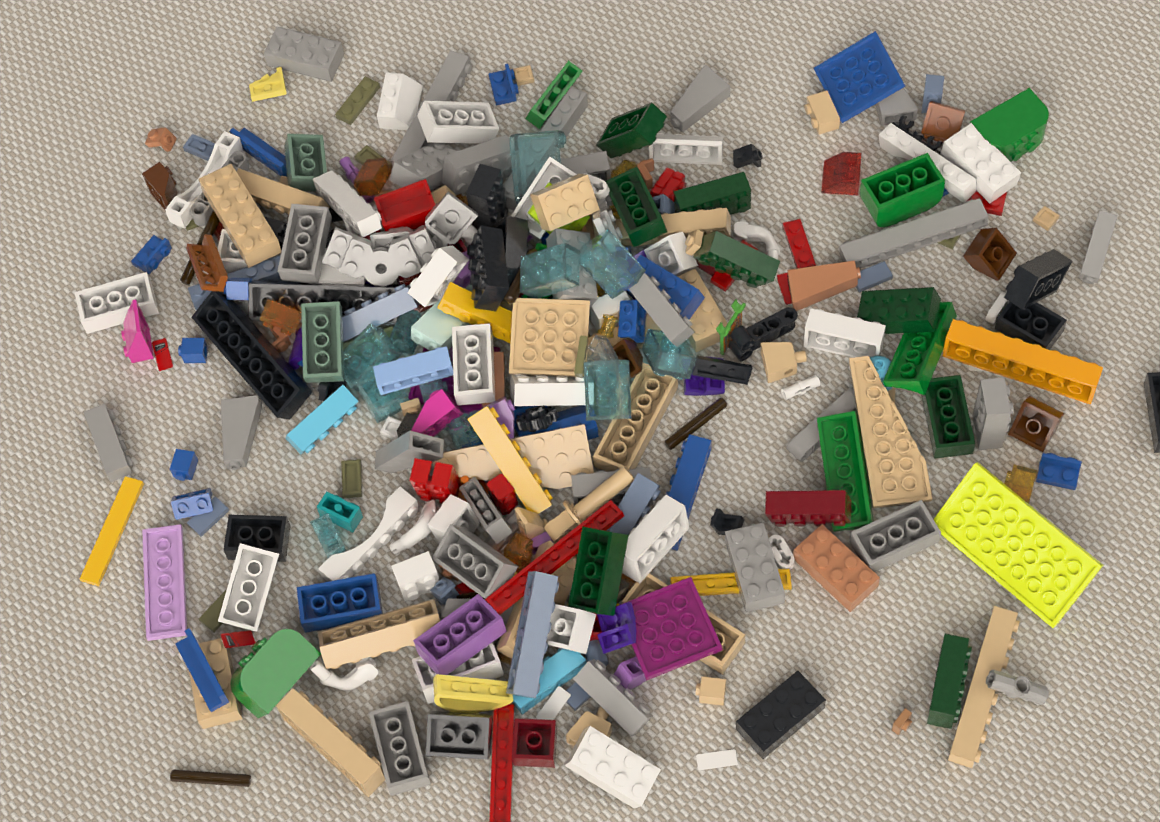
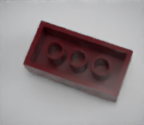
[765,490,851,527]

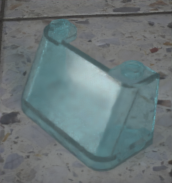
[509,130,566,205]

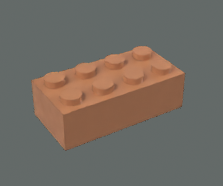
[793,524,880,612]

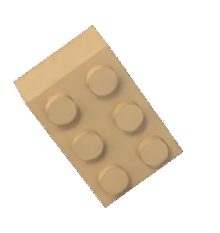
[530,174,600,231]

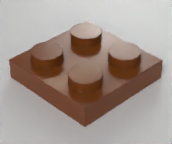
[921,101,966,143]

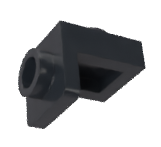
[733,144,762,169]
[317,378,347,401]
[710,508,744,535]

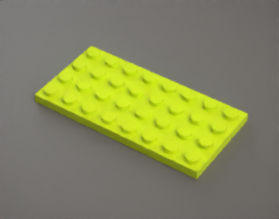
[933,462,1104,628]

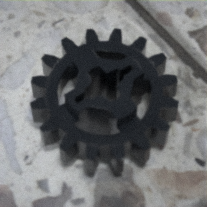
[516,405,559,432]

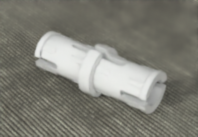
[781,375,820,400]

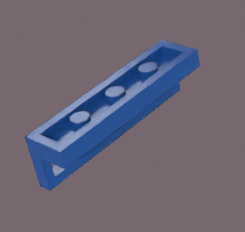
[229,128,287,177]
[175,628,229,712]

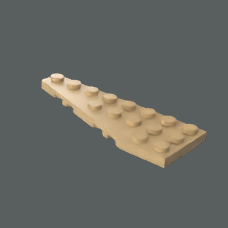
[849,356,932,508]
[433,424,594,489]

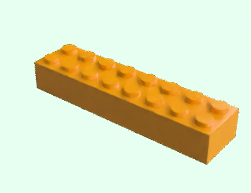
[943,319,1103,405]

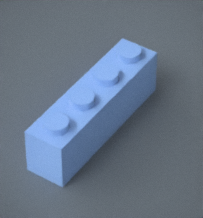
[373,346,453,395]

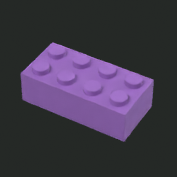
[413,594,507,675]

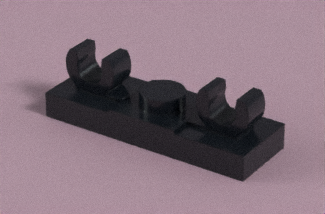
[892,116,943,155]
[692,355,753,385]

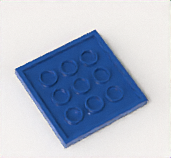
[814,31,905,123]

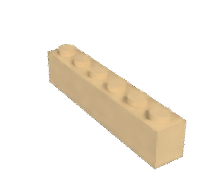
[237,168,330,215]

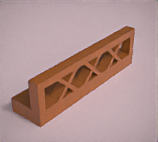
[186,234,228,292]

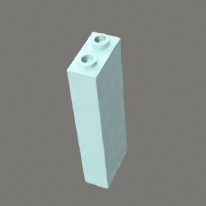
[411,285,472,351]

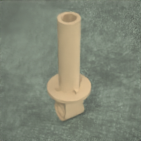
[544,466,635,543]

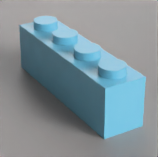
[285,385,358,455]
[512,648,587,715]

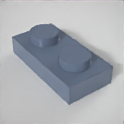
[183,134,215,161]

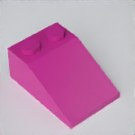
[121,299,154,363]
[411,389,464,437]

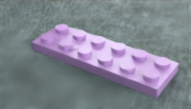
[142,524,187,641]

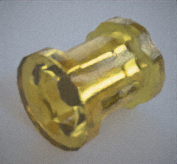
[597,314,619,338]

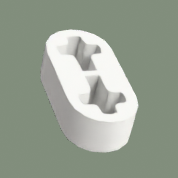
[584,173,609,199]
[985,292,1010,325]
[769,535,795,570]

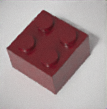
[512,718,558,768]

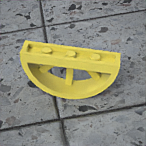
[433,674,513,713]

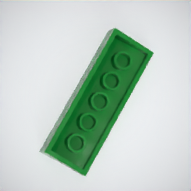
[883,302,957,395]
[817,411,874,532]

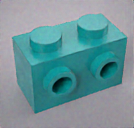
[316,491,363,533]

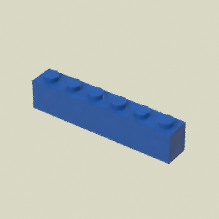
[665,434,712,551]

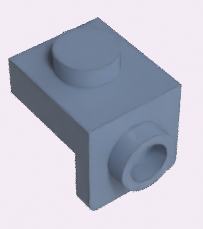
[430,577,459,606]

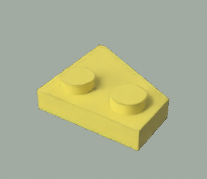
[249,67,287,102]

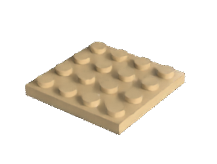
[509,298,590,377]

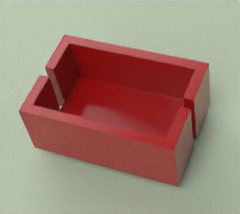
[374,179,435,232]
[409,458,461,504]

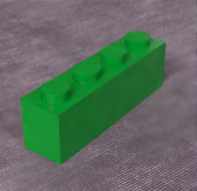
[525,60,583,130]

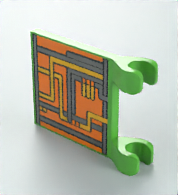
[716,299,746,355]

